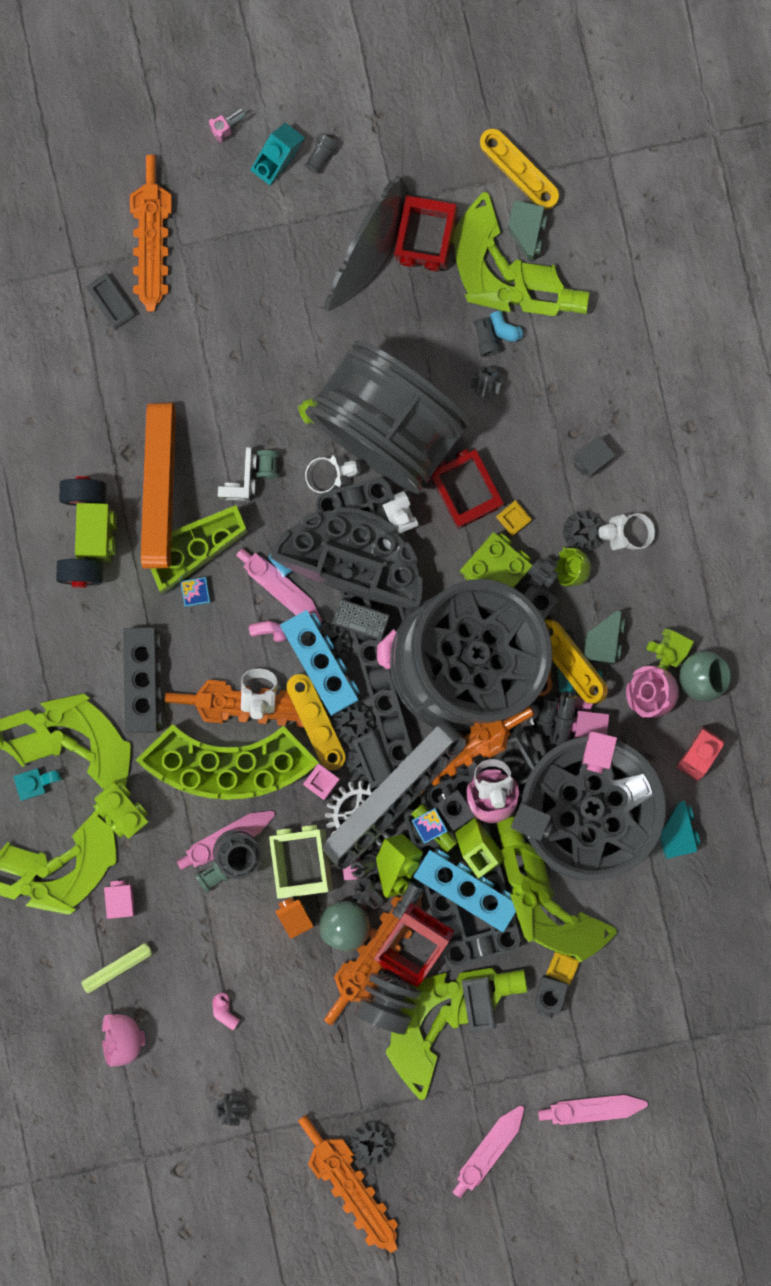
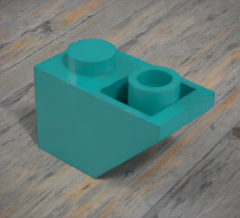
[250,122,305,186]
[659,801,700,859]

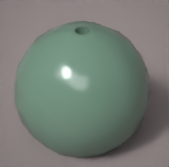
[679,651,731,702]
[319,901,370,952]

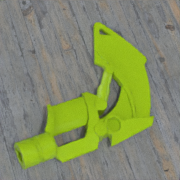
[452,192,590,316]
[0,693,131,790]
[0,810,116,915]
[497,817,617,962]
[386,968,528,1100]

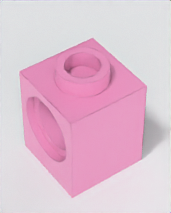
[570,711,609,738]
[582,731,617,773]
[303,764,340,801]
[104,880,135,919]

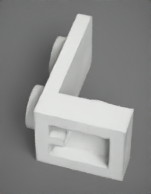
[218,447,257,501]

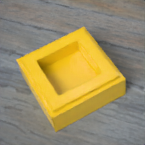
[496,500,532,537]
[545,952,579,985]

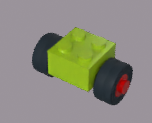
[56,476,117,588]

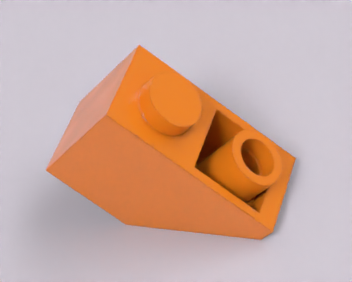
[275,897,314,939]

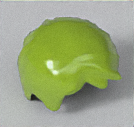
[555,546,591,587]

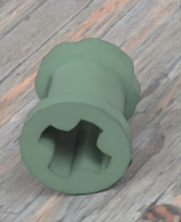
[256,450,280,479]
[195,861,229,893]

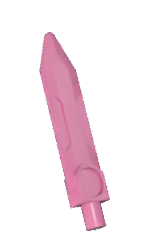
[236,548,322,623]
[176,811,275,870]
[538,1095,648,1125]
[452,1106,524,1198]

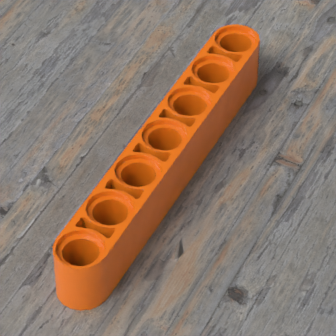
[141,402,176,569]

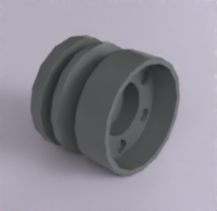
[355,972,422,1035]

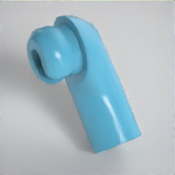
[490,311,523,342]

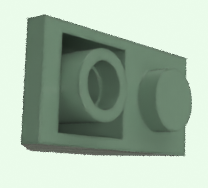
[508,200,547,261]
[583,611,625,665]

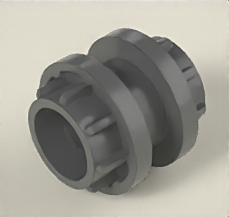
[213,829,261,879]

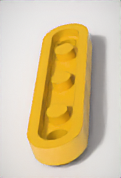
[480,129,559,210]
[544,619,608,704]
[286,674,345,770]

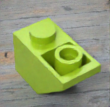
[455,817,504,878]
[376,834,423,898]

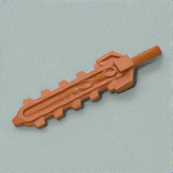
[130,155,172,312]
[165,680,325,728]
[421,706,535,794]
[324,893,423,1026]
[298,1115,398,1253]

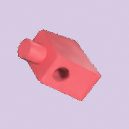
[676,726,725,781]

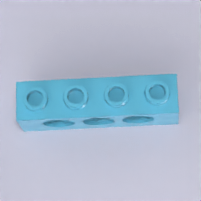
[280,610,360,717]
[413,849,516,932]

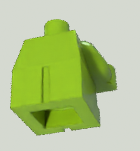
[646,628,694,670]

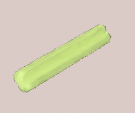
[81,943,153,993]

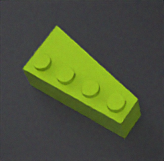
[140,505,248,595]

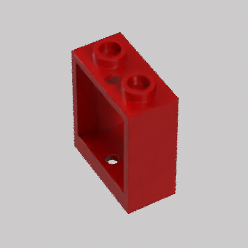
[394,196,458,272]
[430,449,504,530]
[374,902,454,988]

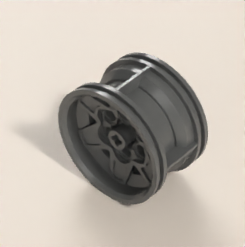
[305,340,470,494]
[390,579,552,733]
[518,737,666,881]

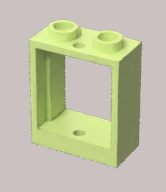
[269,825,334,899]

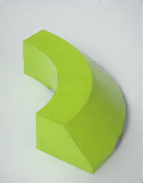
[136,724,319,800]

